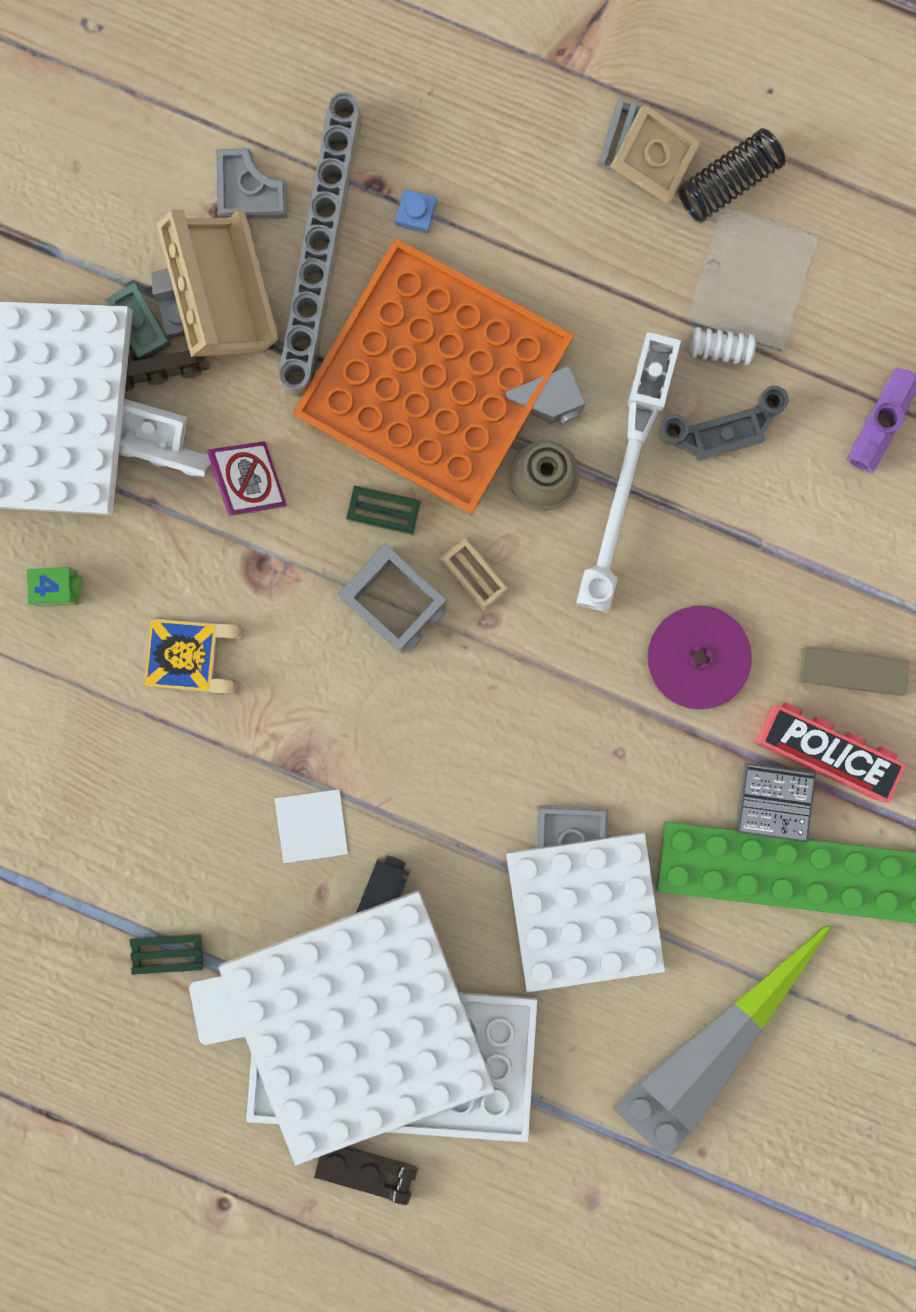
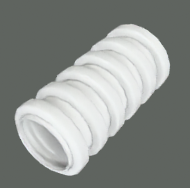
[689,327,756,365]

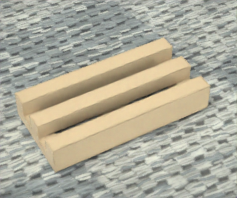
[440,537,510,612]

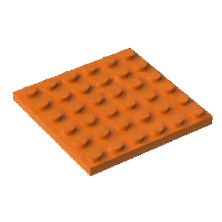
[293,238,574,516]

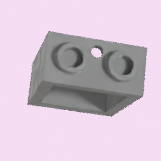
[337,544,447,653]

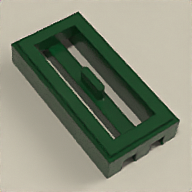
[346,486,421,536]
[130,934,203,975]

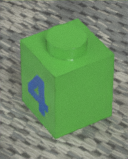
[27,567,83,607]

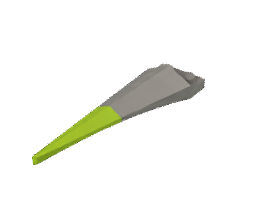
[613,926,831,1159]

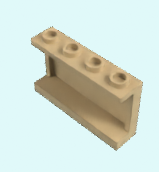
[156,210,278,357]

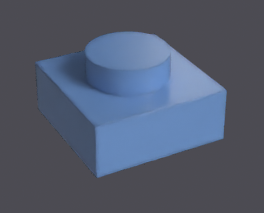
[395,189,437,234]

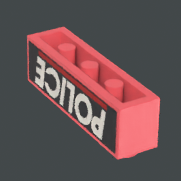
[754,702,906,803]

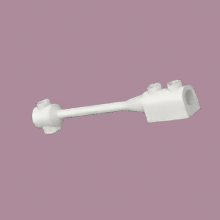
[576,332,681,612]

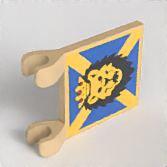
[143,618,243,695]

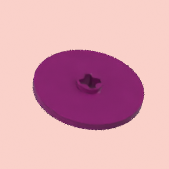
[647,606,752,709]

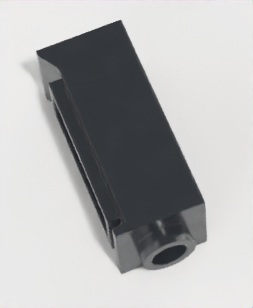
[356,855,411,913]

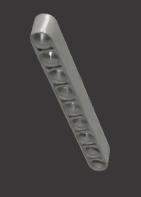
[279,92,361,397]

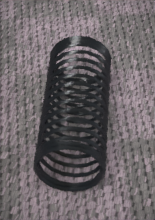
[678,128,786,223]

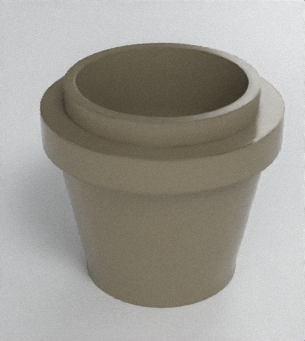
[510,441,580,511]

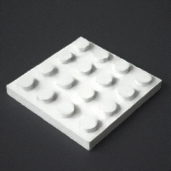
[506,832,665,992]

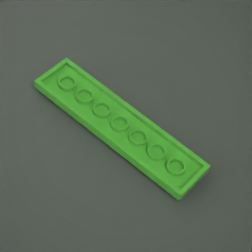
[656,822,916,923]

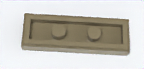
[799,647,909,696]

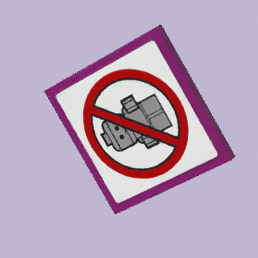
[207,441,287,517]

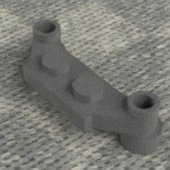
[659,386,789,461]

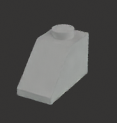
[505,366,585,425]

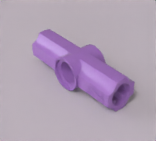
[846,367,916,473]

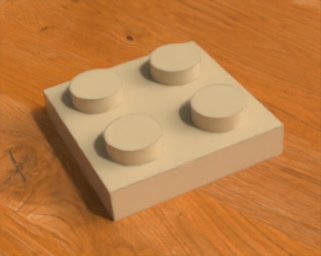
[610,105,700,204]

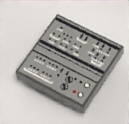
[736,763,816,842]

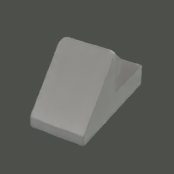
[152,268,185,339]

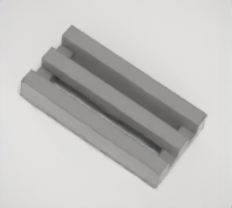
[598,98,651,171]

